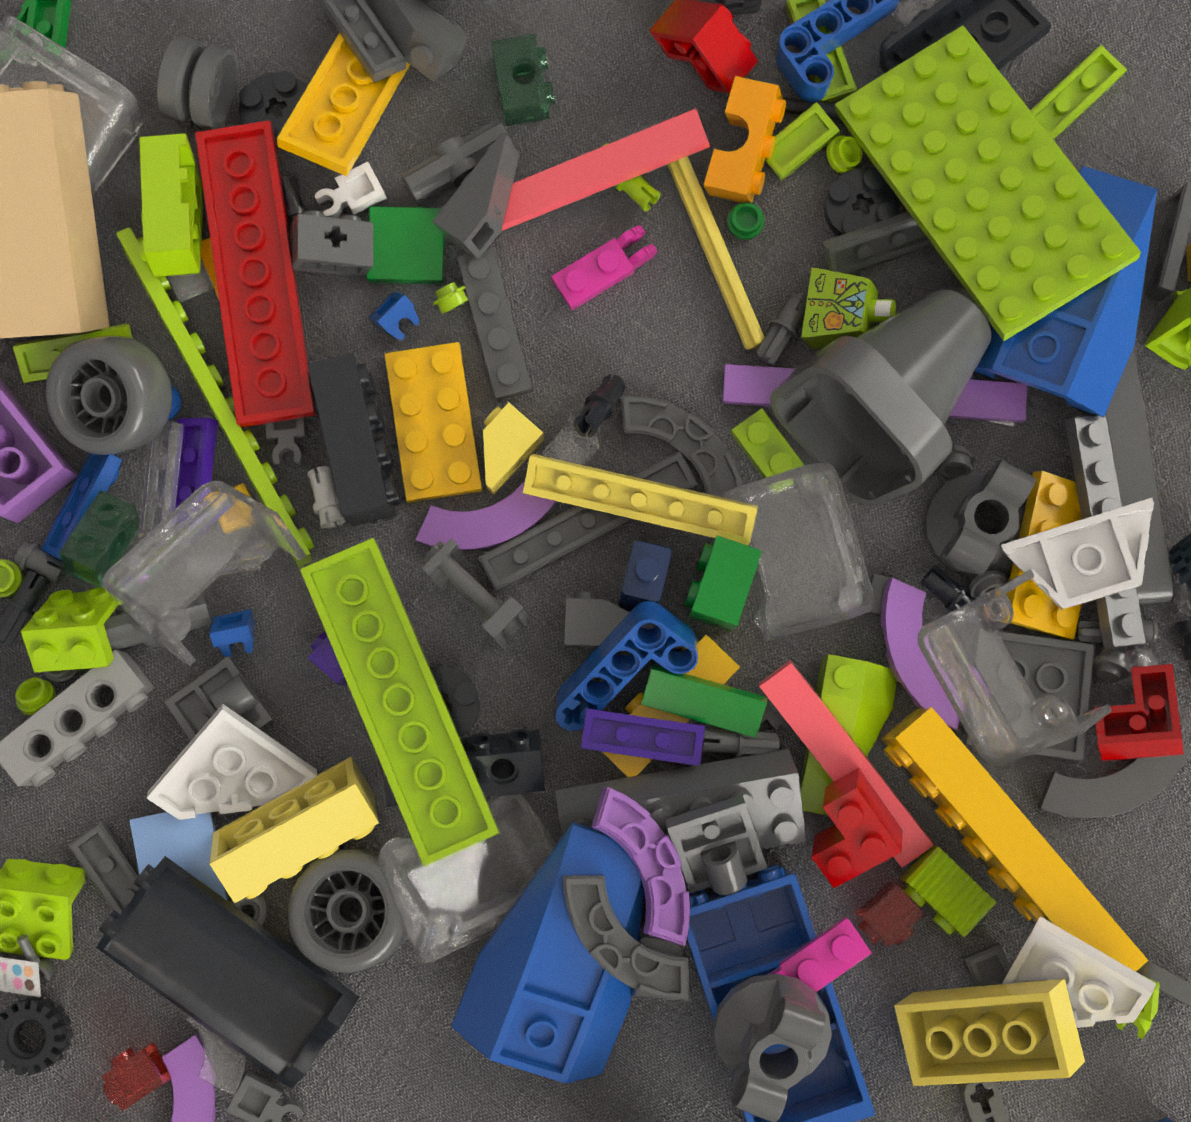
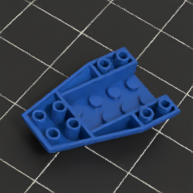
[974,166,1157,418]
[452,822,644,1084]

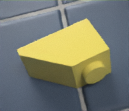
[483,403,544,495]

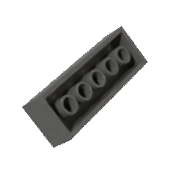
[555,749,806,849]

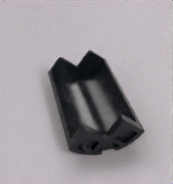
[96,856,359,1089]

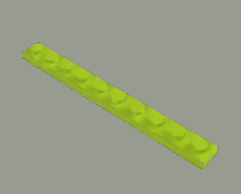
[116,227,314,568]

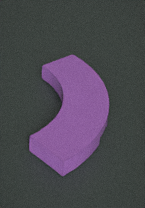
[415,479,557,551]
[880,578,969,730]
[591,787,690,946]
[162,1032,216,1122]

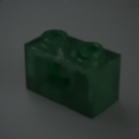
[491,34,555,126]
[59,490,141,588]

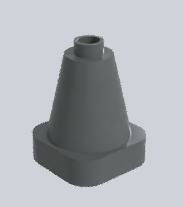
[770,289,991,506]

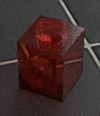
[855,881,924,947]
[101,1042,171,1111]

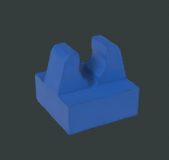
[368,291,420,340]
[209,609,255,657]

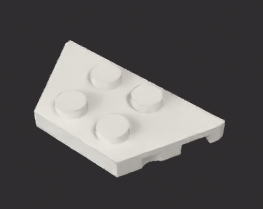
[1001,498,1154,610]

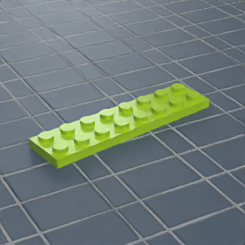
[300,538,500,866]

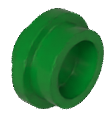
[727,202,765,240]

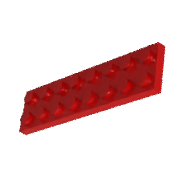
[195,120,316,428]

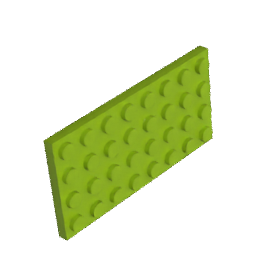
[835,25,1141,341]

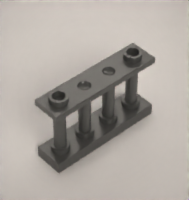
[422,539,530,649]

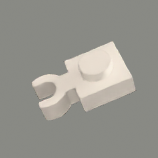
[314,162,387,218]

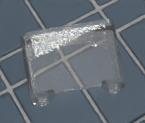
[0,15,143,196]
[722,462,874,642]
[378,793,556,963]

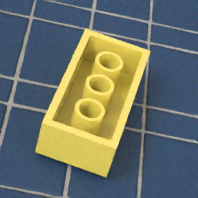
[209,756,379,903]
[894,979,1085,1086]

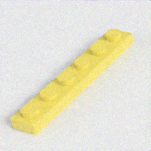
[523,454,758,546]

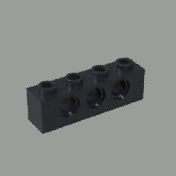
[381,729,545,807]

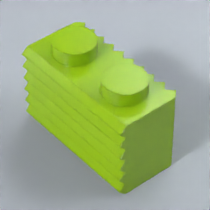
[900,845,996,937]

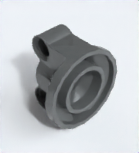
[924,459,1036,578]
[713,973,832,1122]

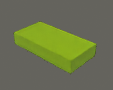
[765,102,840,182]

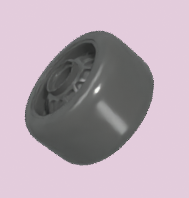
[46,336,172,455]
[287,849,413,973]

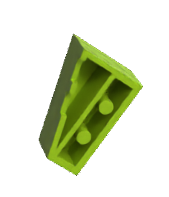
[139,133,204,277]

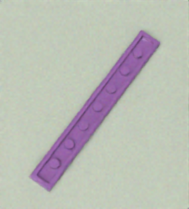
[722,364,1027,423]

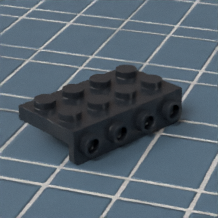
[879,0,1051,73]

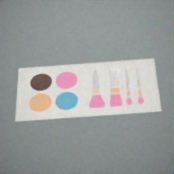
[0,957,41,997]

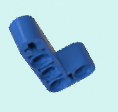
[775,0,900,103]
[555,601,698,731]

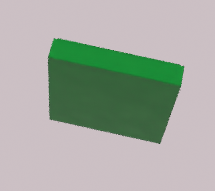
[367,207,445,284]

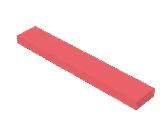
[501,108,710,231]
[759,660,934,868]

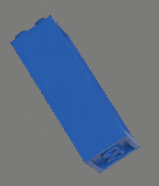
[686,864,876,1122]

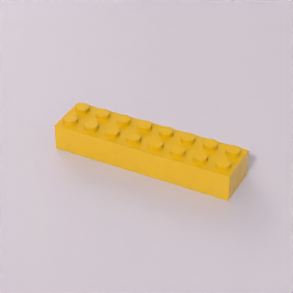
[881,707,1149,972]

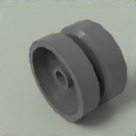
[157,35,239,130]

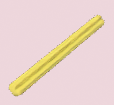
[667,156,765,350]

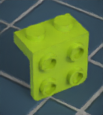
[21,586,124,673]
[0,859,86,960]

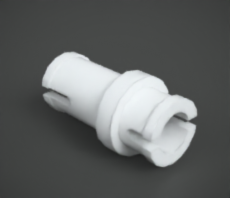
[307,466,345,528]

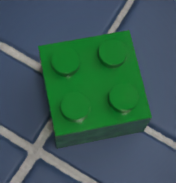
[683,535,762,632]

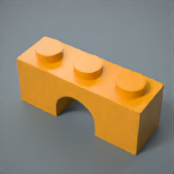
[704,76,786,203]

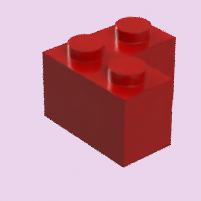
[649,0,758,94]
[1094,664,1184,761]
[811,768,903,888]

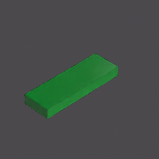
[641,664,768,738]

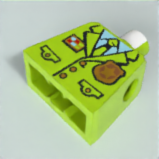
[801,268,896,349]

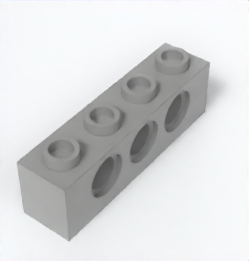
[0,650,155,787]

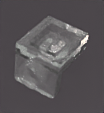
[541,415,599,465]

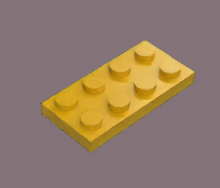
[277,33,410,176]
[384,342,483,503]
[1000,471,1082,640]

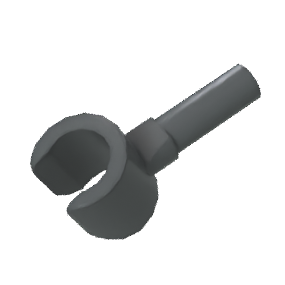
[17,935,55,981]

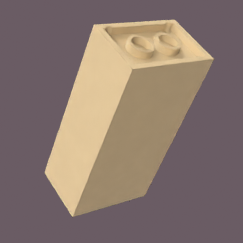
[0,81,110,338]

